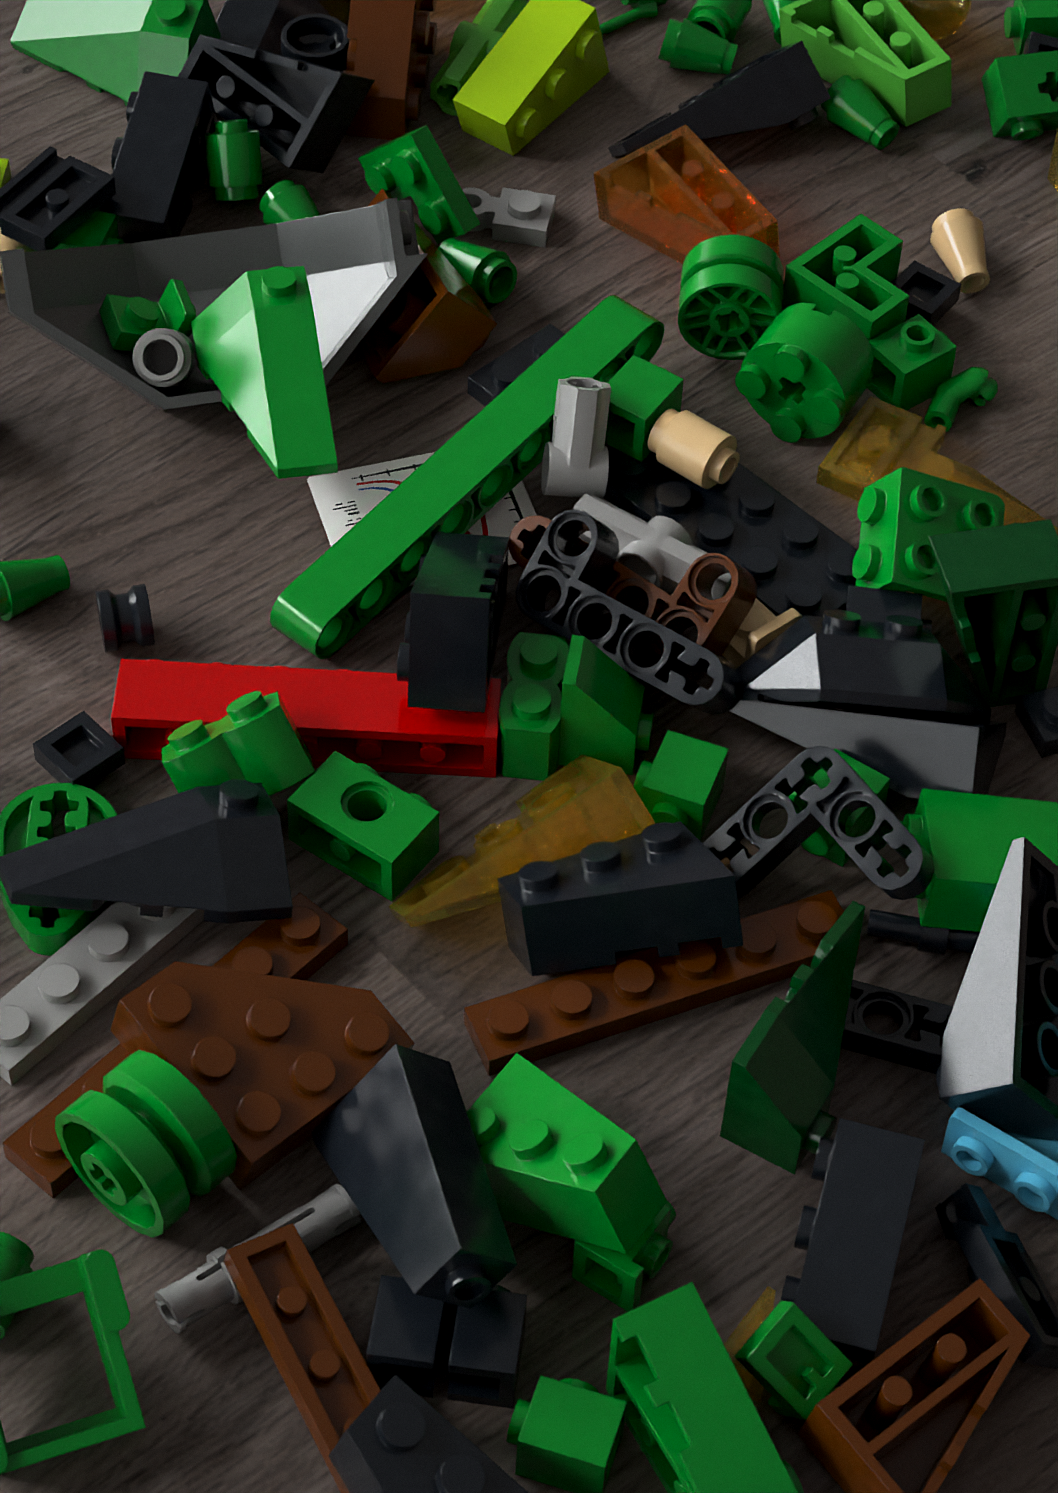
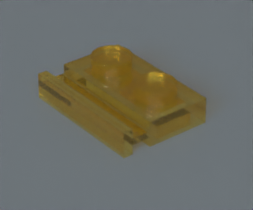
[816,396,946,501]

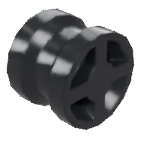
[95,584,155,653]

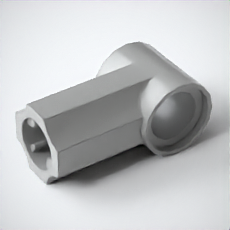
[541,376,611,499]

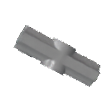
[573,494,731,600]

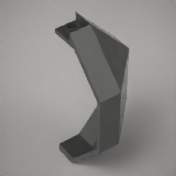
[0,198,428,410]

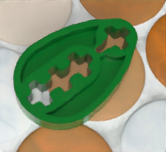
[0,783,117,956]

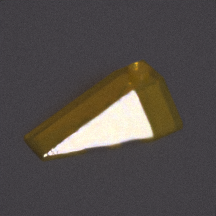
[389,754,656,928]

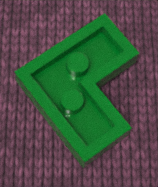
[358,125,481,244]

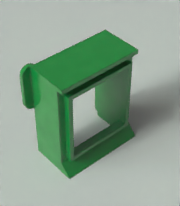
[0,1249,146,1474]

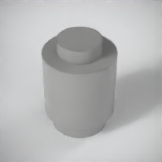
[133,328,197,387]

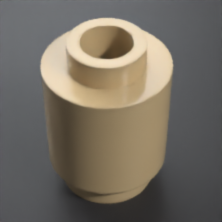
[648,408,740,489]

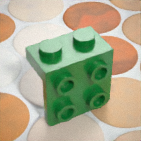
[852,467,1005,602]

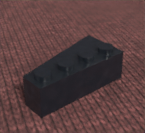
[397,532,509,713]

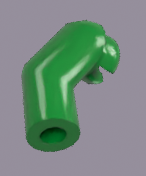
[924,367,998,433]

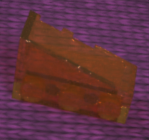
[593,124,780,264]

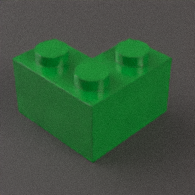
[782,213,910,340]

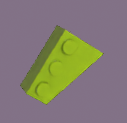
[453,0,610,156]

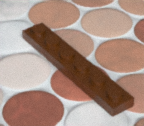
[464,890,860,1076]
[2,892,348,1199]

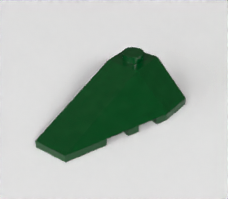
[720,901,865,1175]

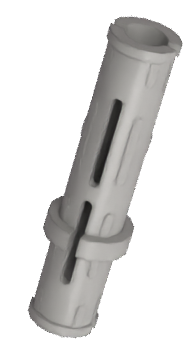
[154,1183,361,1334]

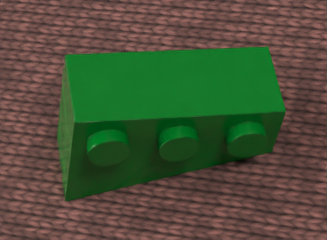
[606,1282,804,1493]

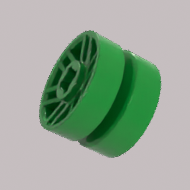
[678,235,784,360]

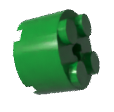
[735,303,874,443]

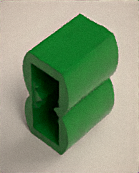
[498,632,569,781]
[161,691,315,796]

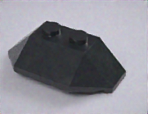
[737,609,992,722]

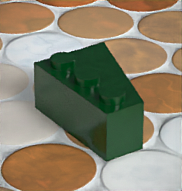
[928,519,1058,707]

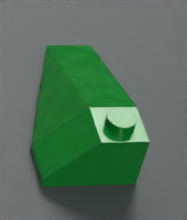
[10,0,221,106]

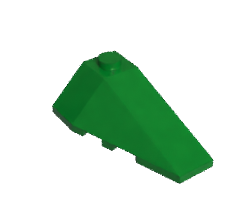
[191,266,338,479]

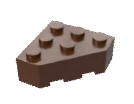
[343,0,437,140]
[111,961,415,1190]

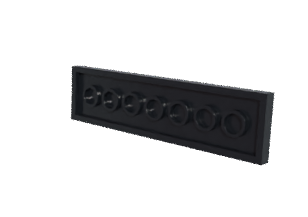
[467,324,857,617]

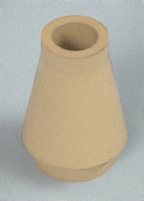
[930,208,990,293]

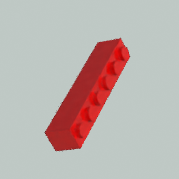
[111,659,501,778]

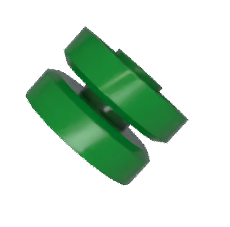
[55,1050,237,1238]

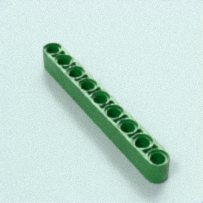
[270,295,665,660]

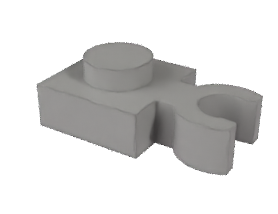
[463,188,556,248]

